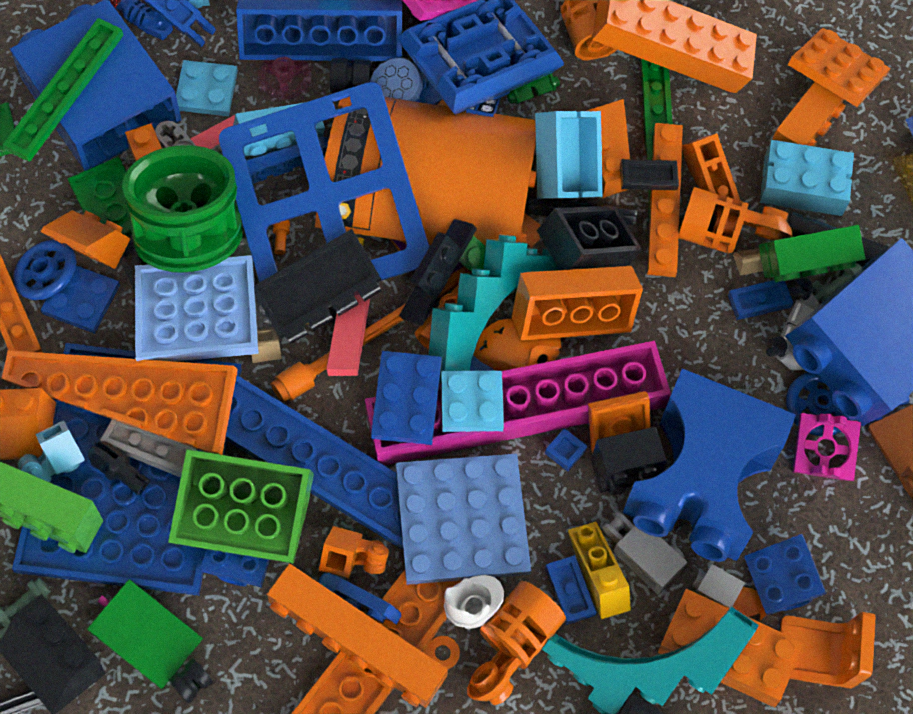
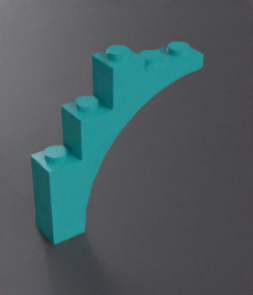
[429,234,558,382]
[542,606,759,714]

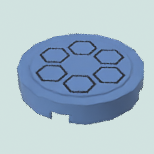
[370,58,423,102]

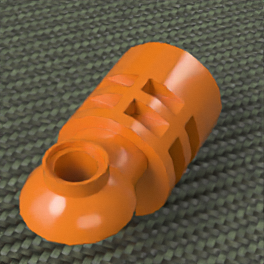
[560,0,617,61]
[679,187,793,254]
[467,581,566,705]

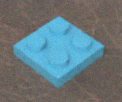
[176,60,238,116]
[441,371,504,432]

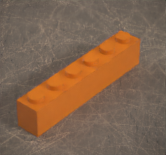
[267,563,448,708]

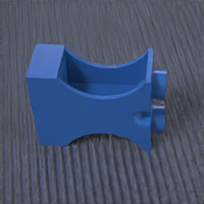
[622,368,796,562]

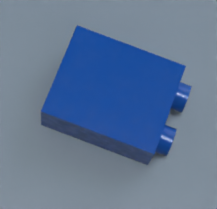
[10,0,182,171]
[785,238,913,426]

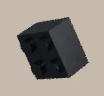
[591,427,666,495]

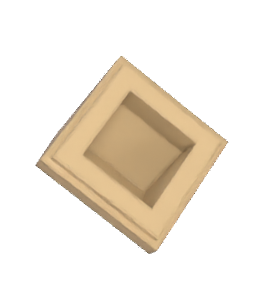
[733,248,763,276]

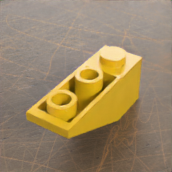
[568,521,631,620]

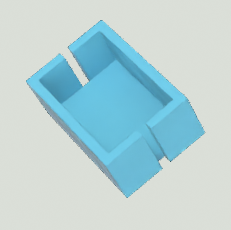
[535,111,603,199]
[760,140,854,216]

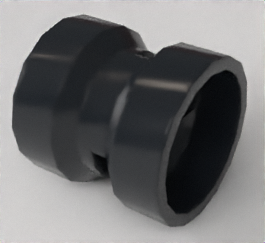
[168,658,213,704]

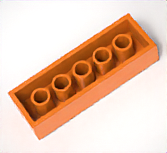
[592,0,757,93]

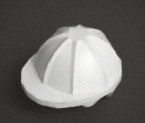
[444,575,504,630]

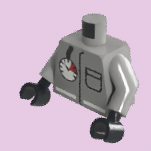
[766,278,820,371]

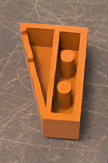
[587,99,630,198]

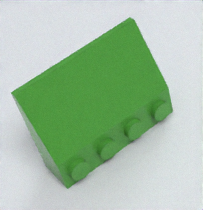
[168,449,314,563]

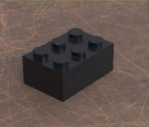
[536,206,642,270]

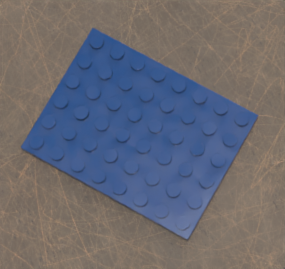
[12,343,242,596]

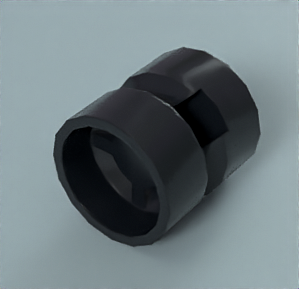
[330,58,371,94]

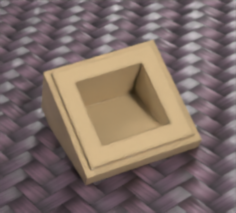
[251,327,282,363]

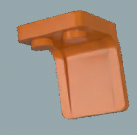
[780,612,876,689]

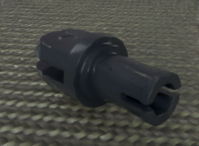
[88,441,150,495]

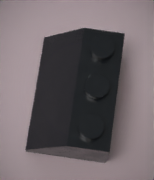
[0,594,106,714]

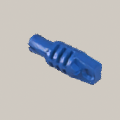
[109,0,173,40]

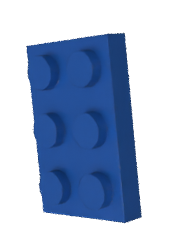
[371,351,442,445]

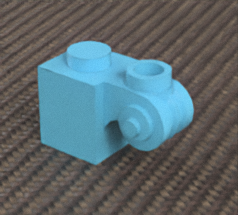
[18,420,85,482]

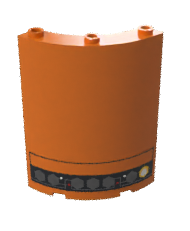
[315,97,537,246]

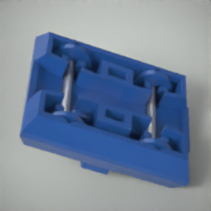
[397,0,564,115]

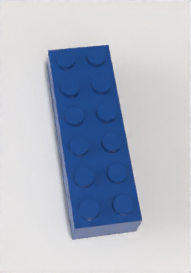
[236,0,402,61]

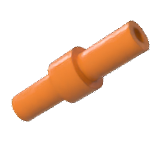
[273,220,290,255]

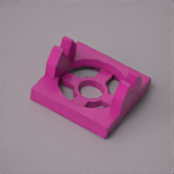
[793,413,861,482]

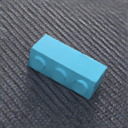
[233,103,325,157]

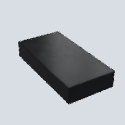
[620,159,679,190]

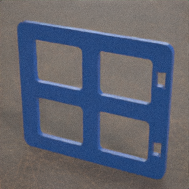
[219,82,429,282]

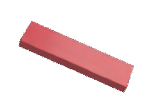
[326,294,370,376]

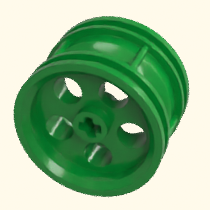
[122,145,243,273]

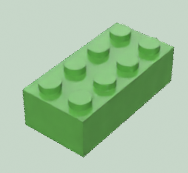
[0,462,103,553]

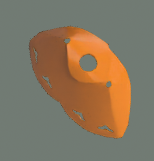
[473,318,562,371]

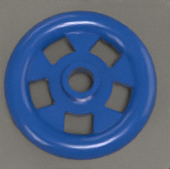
[13,240,77,300]
[786,372,853,436]

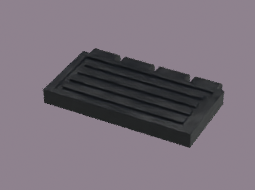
[254,229,382,344]

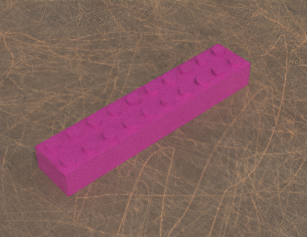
[365,341,671,465]

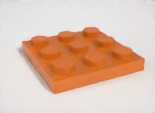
[788,28,891,107]

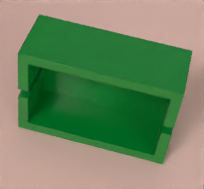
[759,225,865,282]

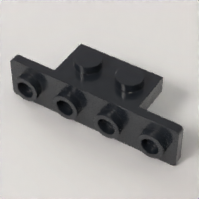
[399,219,477,326]

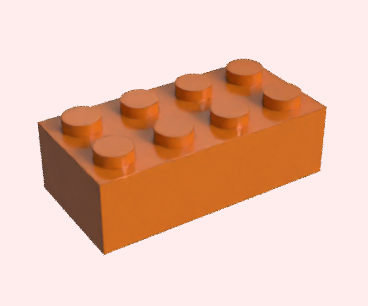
[512,266,643,341]
[658,589,804,708]

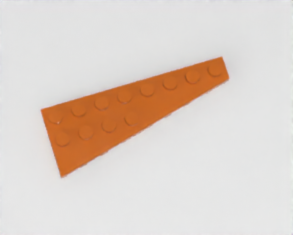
[1,350,238,455]

